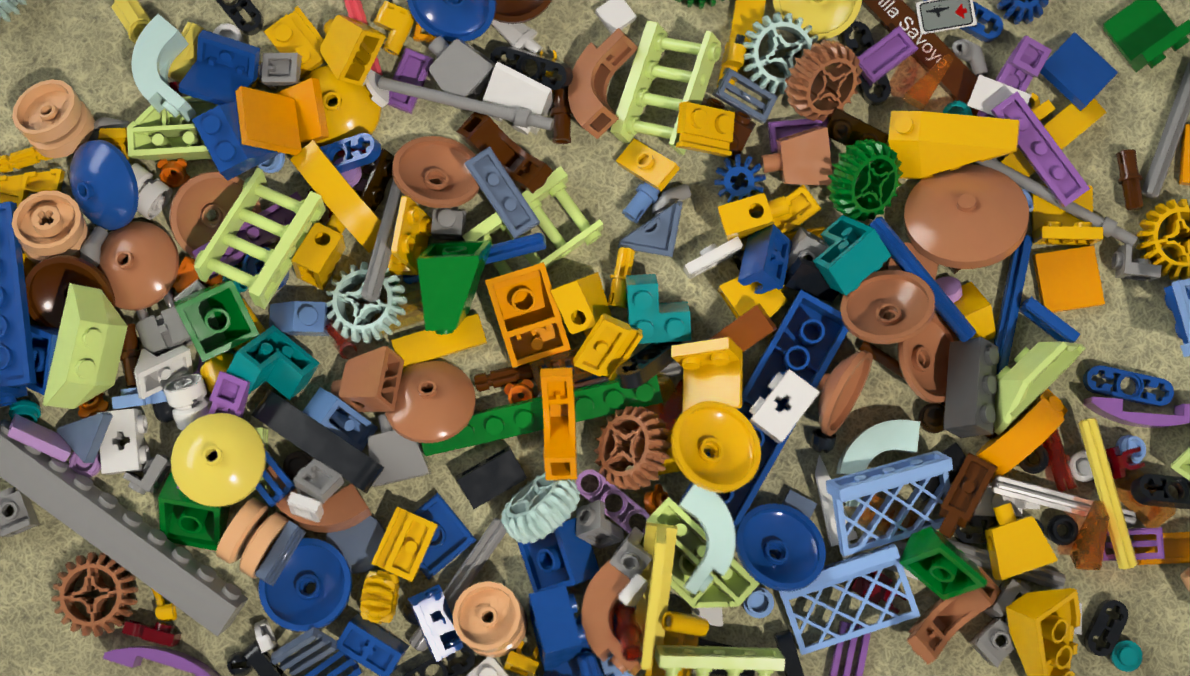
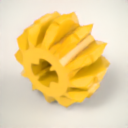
[360,570,400,624]

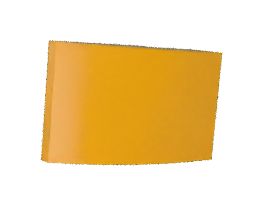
[485,262,571,368]

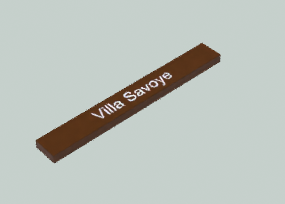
[862,0,979,116]

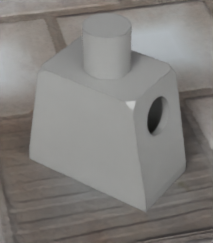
[428,36,496,110]
[368,414,432,487]

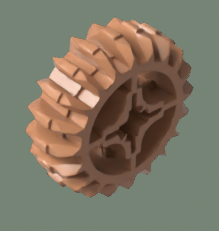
[784,39,863,122]
[593,406,671,490]
[51,552,138,637]

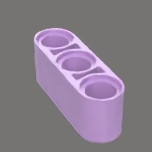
[576,469,650,535]

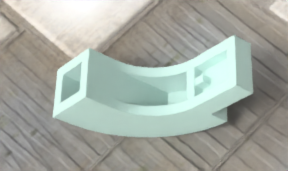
[131,14,197,122]
[836,420,920,508]
[678,483,736,595]

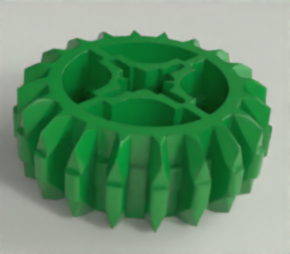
[827,139,903,222]

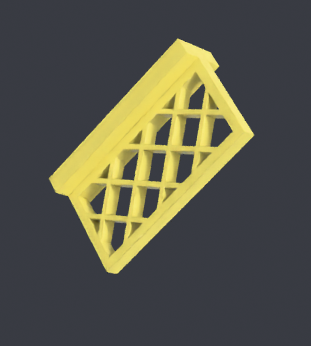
[632,522,677,670]

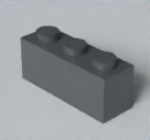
[943,337,1000,438]

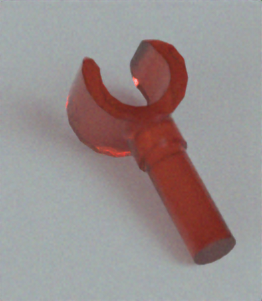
[325,324,357,359]

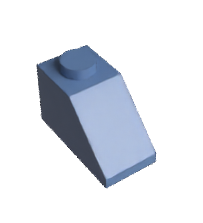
[269,301,331,337]
[302,387,378,452]

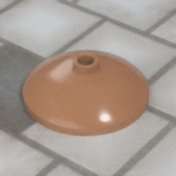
[392,136,480,208]
[169,171,261,256]
[97,221,179,311]
[840,270,935,344]
[897,313,958,403]
[818,350,873,436]
[385,360,476,443]

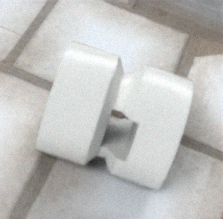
[131,163,173,220]
[163,374,212,430]

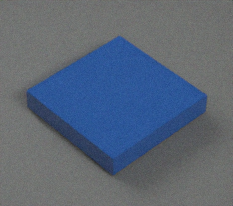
[1040,32,1118,111]
[414,493,477,580]

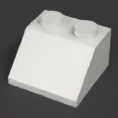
[482,61,553,135]

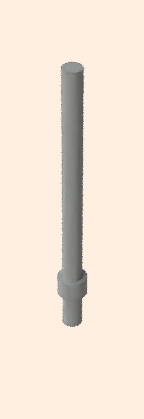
[378,77,554,131]
[976,158,1138,246]

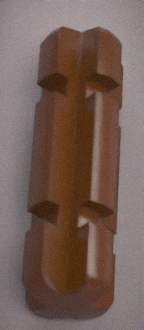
[474,363,534,392]

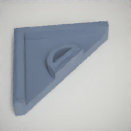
[618,201,683,257]
[57,413,113,463]

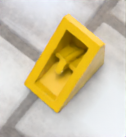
[954,282,996,340]

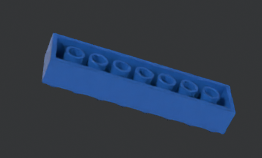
[678,290,849,532]

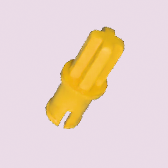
[608,247,635,308]

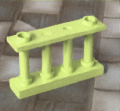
[610,21,721,155]
[462,166,603,275]
[194,168,326,309]
[654,645,785,676]

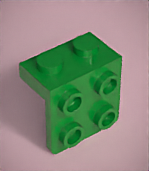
[1103,0,1190,73]

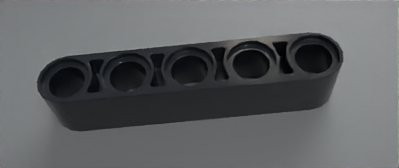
[251,390,384,494]

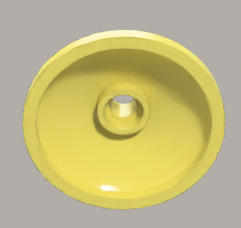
[773,0,862,40]
[171,413,266,507]

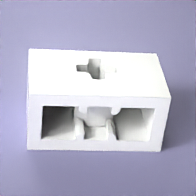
[749,369,819,444]
[97,408,150,475]

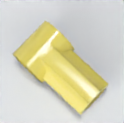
[111,0,151,44]
[168,22,207,82]

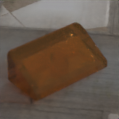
[1114,469,1176,528]

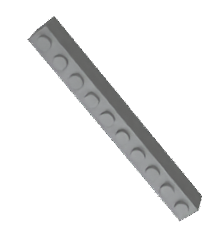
[0,419,249,637]

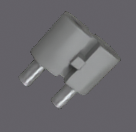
[135,289,193,357]

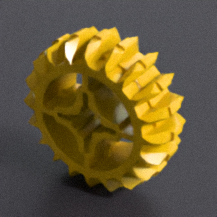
[1136,199,1190,280]

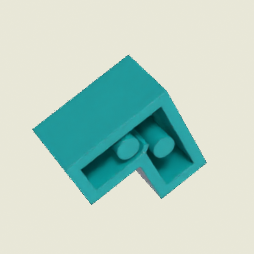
[813,215,891,296]
[626,274,691,344]
[226,325,320,400]

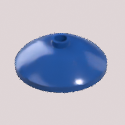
[407,0,496,42]
[69,140,139,230]
[735,503,826,592]
[259,538,352,632]

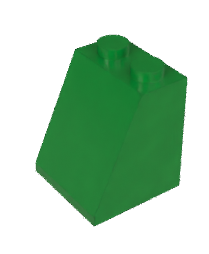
[417,240,492,335]

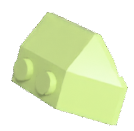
[127,96,218,161]
[42,283,128,409]
[994,342,1086,436]
[647,497,760,608]

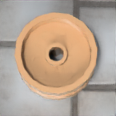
[12,79,94,159]
[12,191,90,265]
[216,498,292,578]
[452,581,528,658]

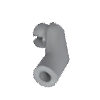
[79,226,108,267]

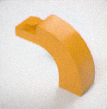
[540,367,577,480]
[975,388,1068,482]

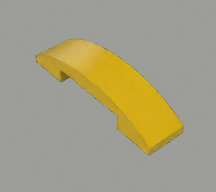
[1001,98,1107,177]
[290,140,382,252]

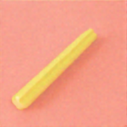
[1078,418,1137,569]

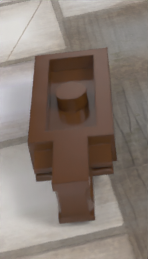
[938,453,998,539]

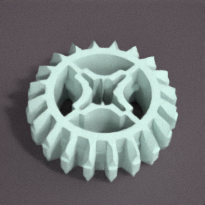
[743,12,818,94]
[326,262,407,344]
[500,473,580,544]

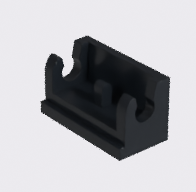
[456,446,527,509]

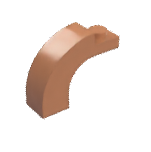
[568,28,638,139]
[266,466,372,533]
[582,559,641,676]
[906,567,1001,665]

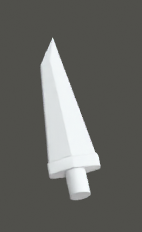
[491,20,543,55]
[815,455,858,559]

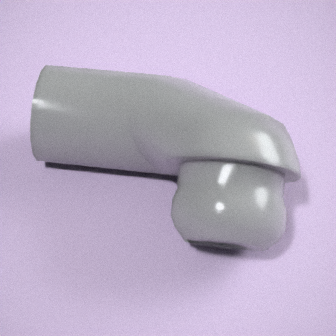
[952,39,988,77]
[88,117,129,141]
[652,184,691,216]

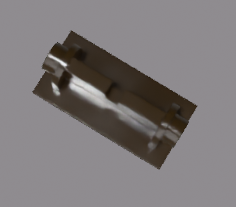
[826,108,889,146]
[354,148,395,212]

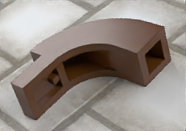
[456,112,553,194]

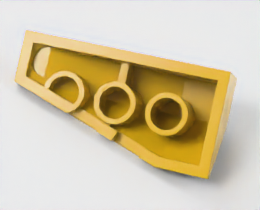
[888,111,1020,179]
[1006,588,1081,676]

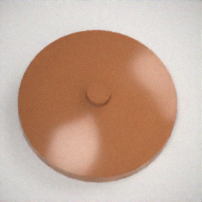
[904,164,1029,269]

